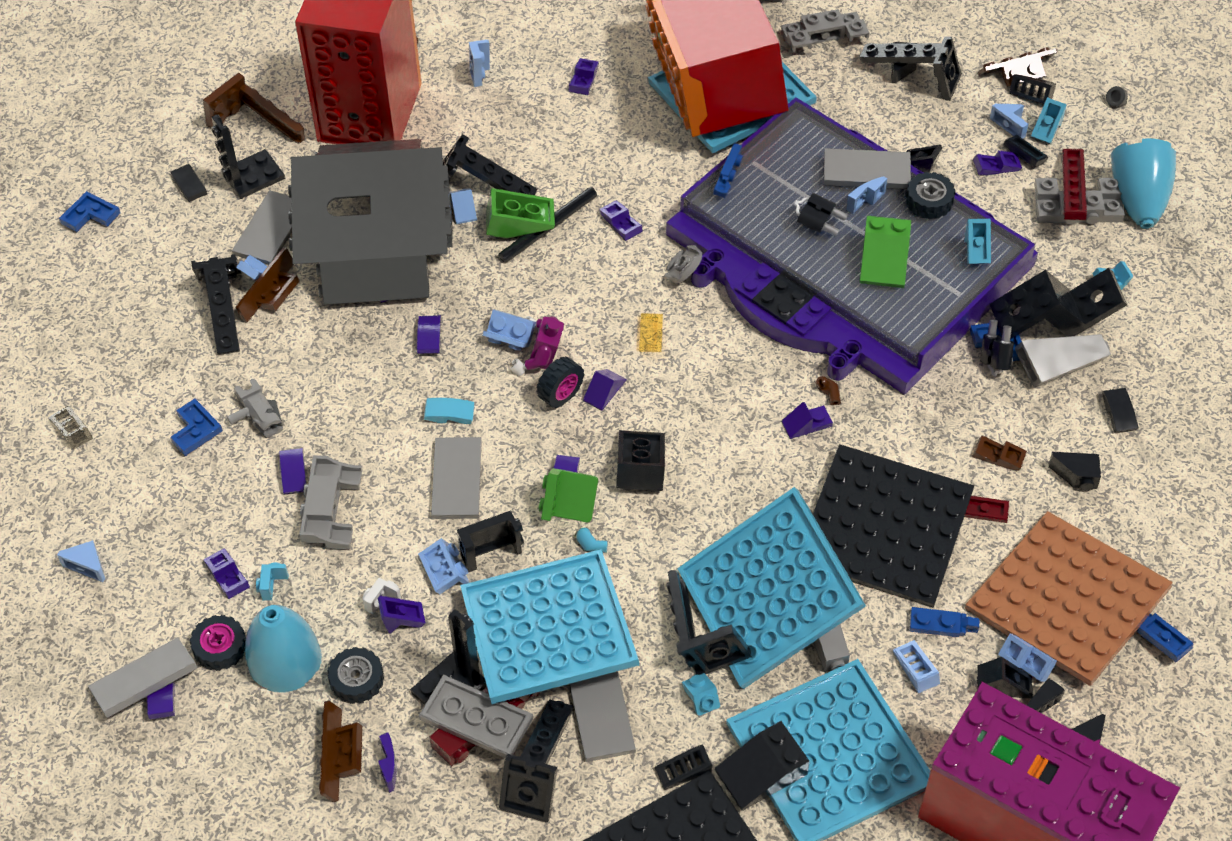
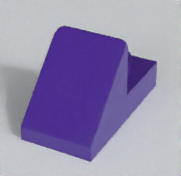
[781,402,833,439]
[378,596,426,634]

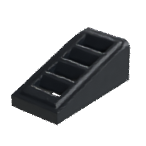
[1009,73,1056,104]
[1027,678,1065,713]
[655,744,712,790]

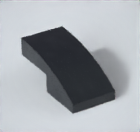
[1102,388,1139,433]

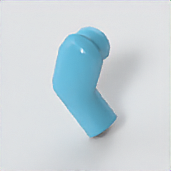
[576,528,608,553]

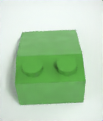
[486,188,555,238]
[860,216,911,288]

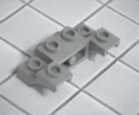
[781,9,870,52]
[1034,178,1125,224]
[299,455,362,549]

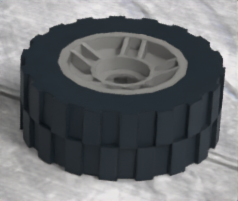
[905,172,955,219]
[328,647,384,704]

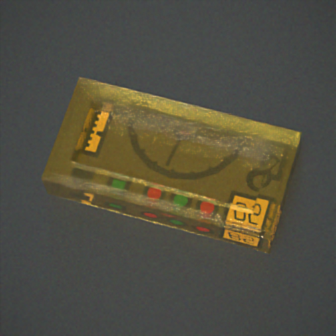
[639,313,663,352]

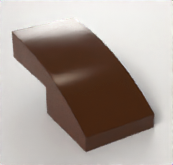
[972,435,1027,471]

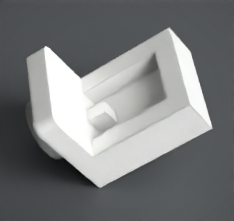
[363,578,401,614]

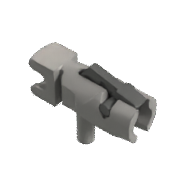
[227,379,283,437]

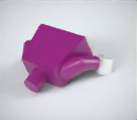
[510,316,564,376]

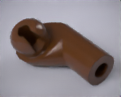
[816,376,841,405]

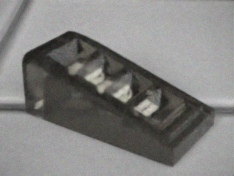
[49,405,93,450]

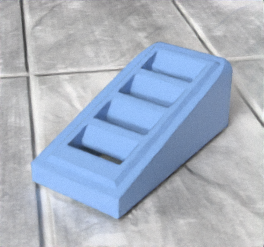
[893,640,940,693]

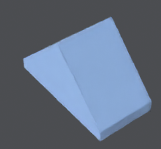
[450,188,477,224]
[57,541,105,582]

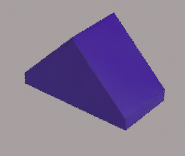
[583,369,627,411]

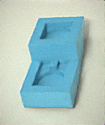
[424,398,474,424]

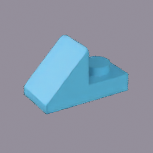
[1031,97,1067,144]
[964,219,991,264]

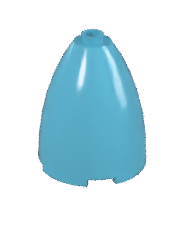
[1111,138,1176,229]
[245,605,322,693]

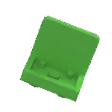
[539,468,598,522]

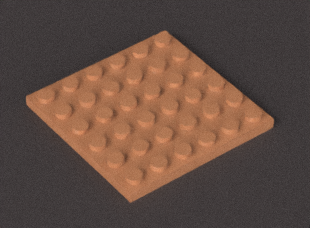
[965,511,1173,686]

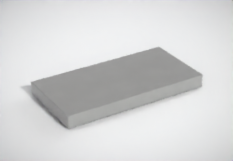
[824,148,911,189]
[232,190,292,265]
[431,437,482,519]
[88,637,198,718]
[569,671,636,762]
[419,675,533,758]

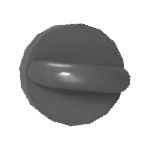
[1106,86,1128,107]

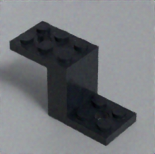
[989,268,1127,339]

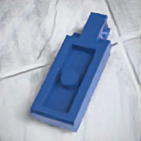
[713,143,744,199]
[910,607,980,637]
[1137,613,1194,662]

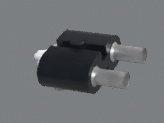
[794,193,848,236]
[980,320,1014,377]

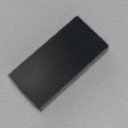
[1003,135,1048,168]
[170,164,207,203]

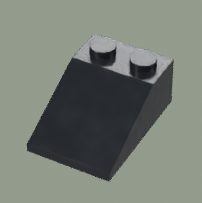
[616,430,665,492]
[714,721,810,811]

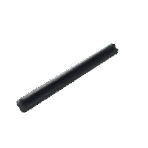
[498,187,597,262]

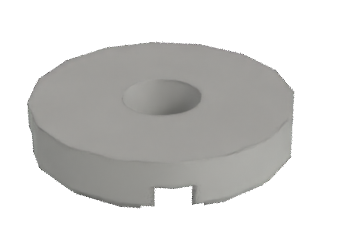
[665,245,702,284]

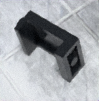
[457,510,524,573]

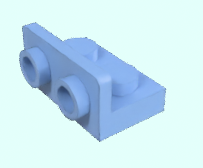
[469,40,490,87]
[483,309,536,351]
[418,538,470,594]

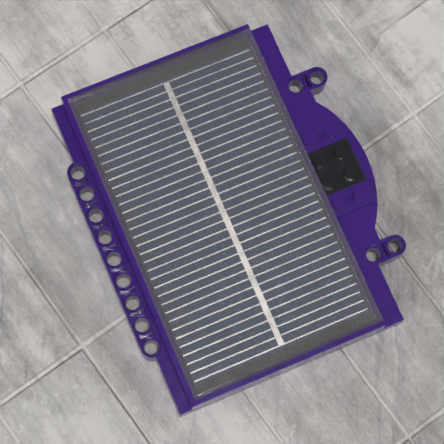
[666,97,1038,395]

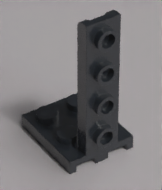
[860,37,962,101]
[211,115,285,199]
[443,134,538,196]
[191,254,241,354]
[667,570,752,675]
[410,609,487,705]
[499,699,574,822]

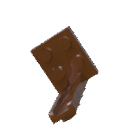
[203,72,305,143]

